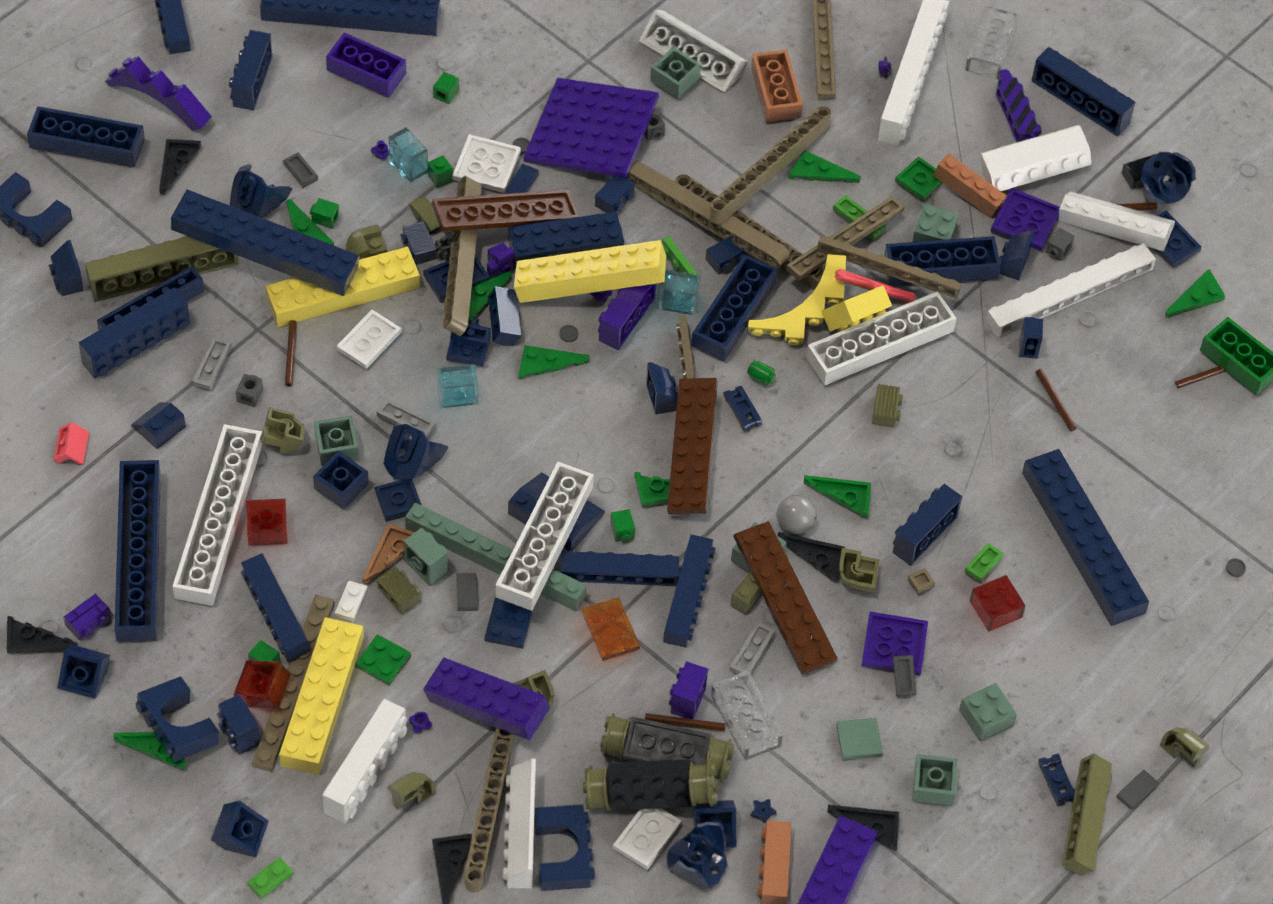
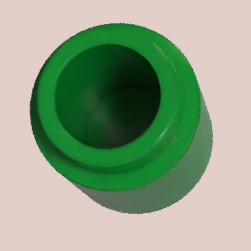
[747,360,776,386]

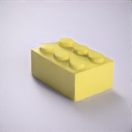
[822,286,892,332]

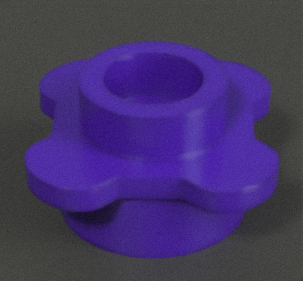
[878,57,891,78]
[371,140,393,159]
[590,290,612,302]
[409,712,432,733]

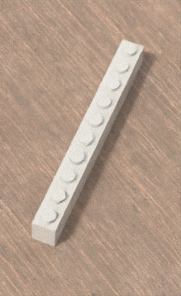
[986,243,1156,338]

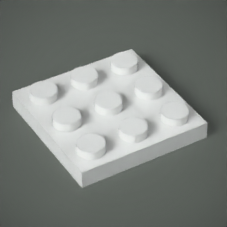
[452,134,521,193]

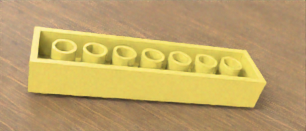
[514,240,666,303]
[265,247,420,328]
[279,617,364,775]

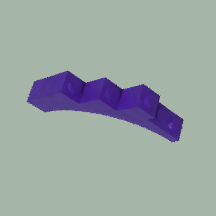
[105,56,212,131]

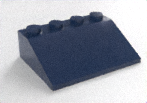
[508,472,605,551]

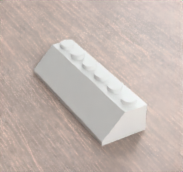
[639,10,748,93]
[980,125,1092,191]
[1059,192,1175,251]
[503,759,536,888]

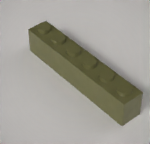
[1062,754,1112,876]

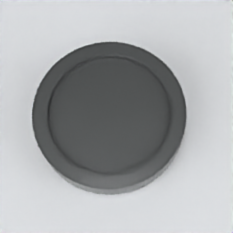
[513,137,530,154]
[560,325,578,342]
[1226,558,1246,577]

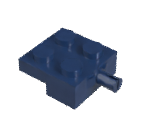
[446,318,491,367]

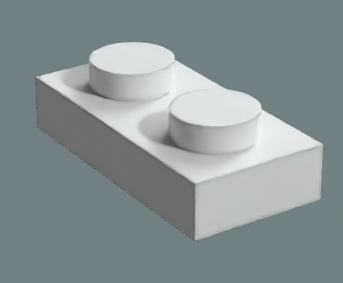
[335,580,367,622]

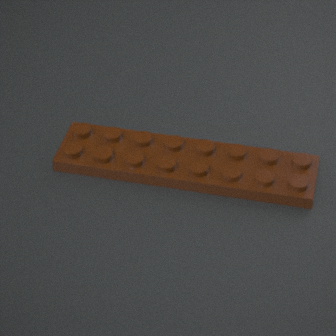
[431,190,580,232]
[667,378,718,514]
[733,521,838,675]

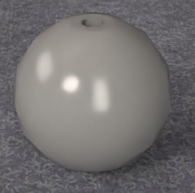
[776,495,817,535]

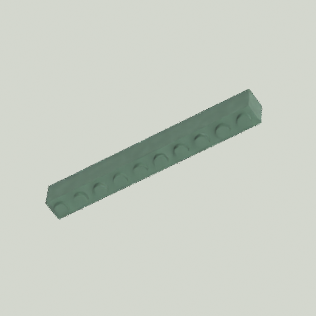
[405,503,586,612]

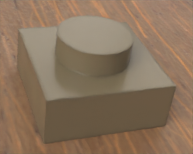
[908,568,935,594]

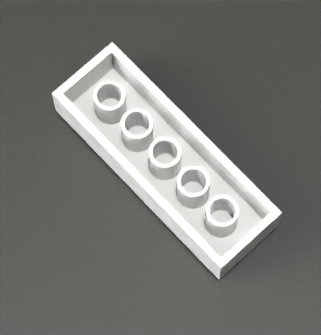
[323,699,407,824]

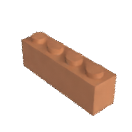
[933,153,1006,218]
[757,820,791,904]

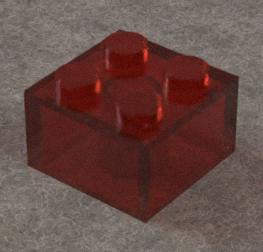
[246,498,288,546]
[969,575,1026,632]
[233,660,291,709]

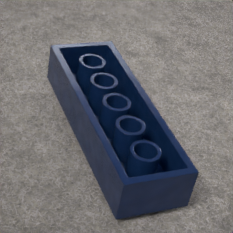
[1031,47,1135,137]
[27,106,145,167]
[508,211,624,270]
[884,236,1001,287]
[691,254,778,361]
[78,287,190,379]

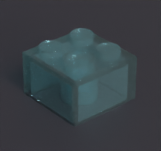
[388,127,428,183]
[658,270,701,316]
[437,364,478,408]

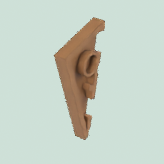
[362,524,415,584]

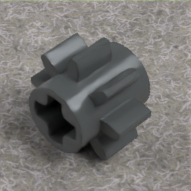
[434,237,452,261]

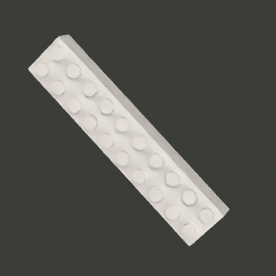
[878,0,949,146]
[172,424,263,606]

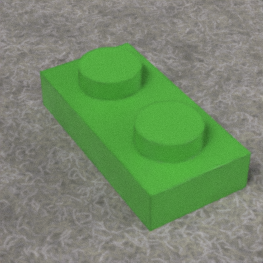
[965,543,1004,583]
[247,857,293,899]

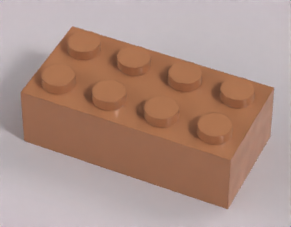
[751,50,803,123]

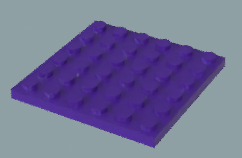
[523,78,659,178]

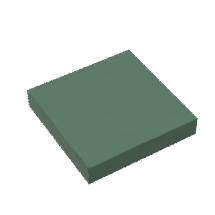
[836,718,883,760]

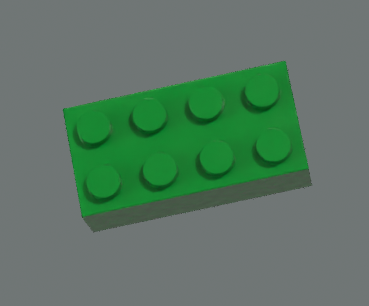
[1200,317,1273,395]

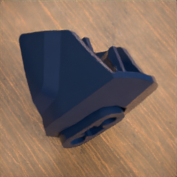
[1141,152,1196,204]
[230,164,292,218]
[383,423,448,480]
[667,822,727,888]

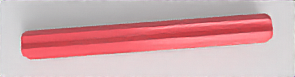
[835,269,915,303]

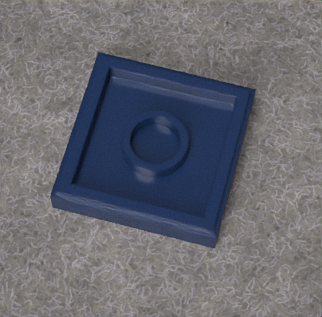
[374,479,422,522]

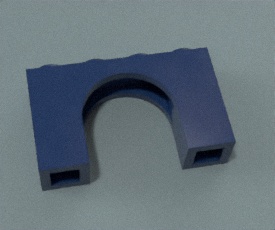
[0,172,73,248]
[135,676,219,762]
[534,804,595,891]

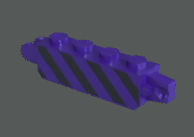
[995,68,1042,143]

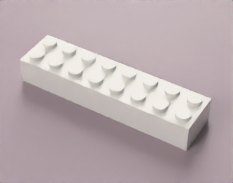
[806,291,957,386]
[496,462,594,611]

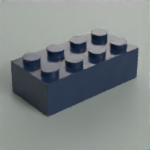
[229,30,273,111]
[892,483,963,566]

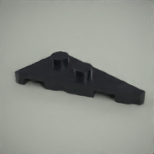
[159,139,202,194]
[777,532,845,582]
[7,616,78,653]
[827,805,899,851]
[432,833,472,904]

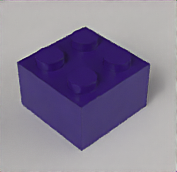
[669,661,709,719]

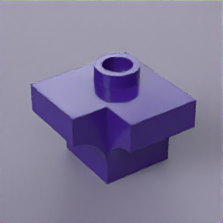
[487,242,515,279]

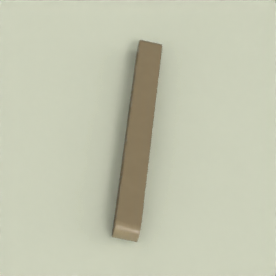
[709,106,831,224]
[627,161,790,269]
[675,174,825,290]
[443,176,482,336]

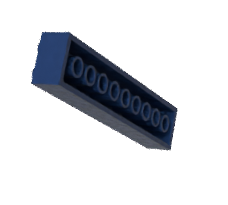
[260,0,441,36]
[171,189,360,296]
[1022,449,1149,626]
[114,460,161,642]

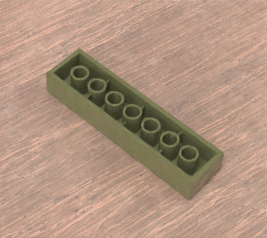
[85,236,239,302]

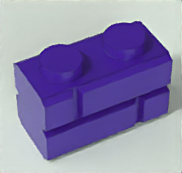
[63,594,111,640]

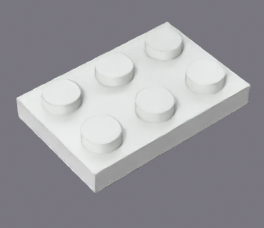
[336,310,401,369]
[613,808,681,870]

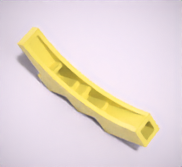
[747,254,846,346]

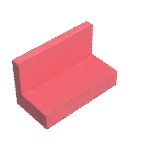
[53,422,89,465]

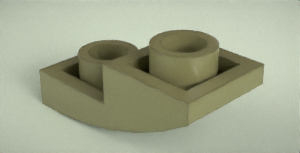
[408,197,440,233]

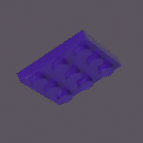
[991,188,1060,251]
[861,612,928,676]

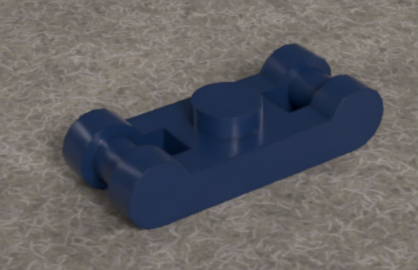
[723,386,762,431]
[1038,753,1075,805]

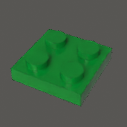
[895,156,942,201]
[355,634,411,686]

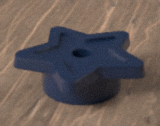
[750,799,777,823]

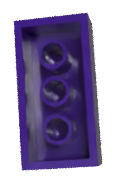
[326,33,406,98]
[598,283,657,350]

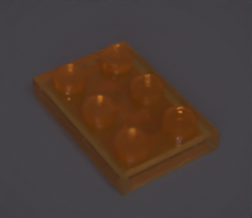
[582,597,640,661]

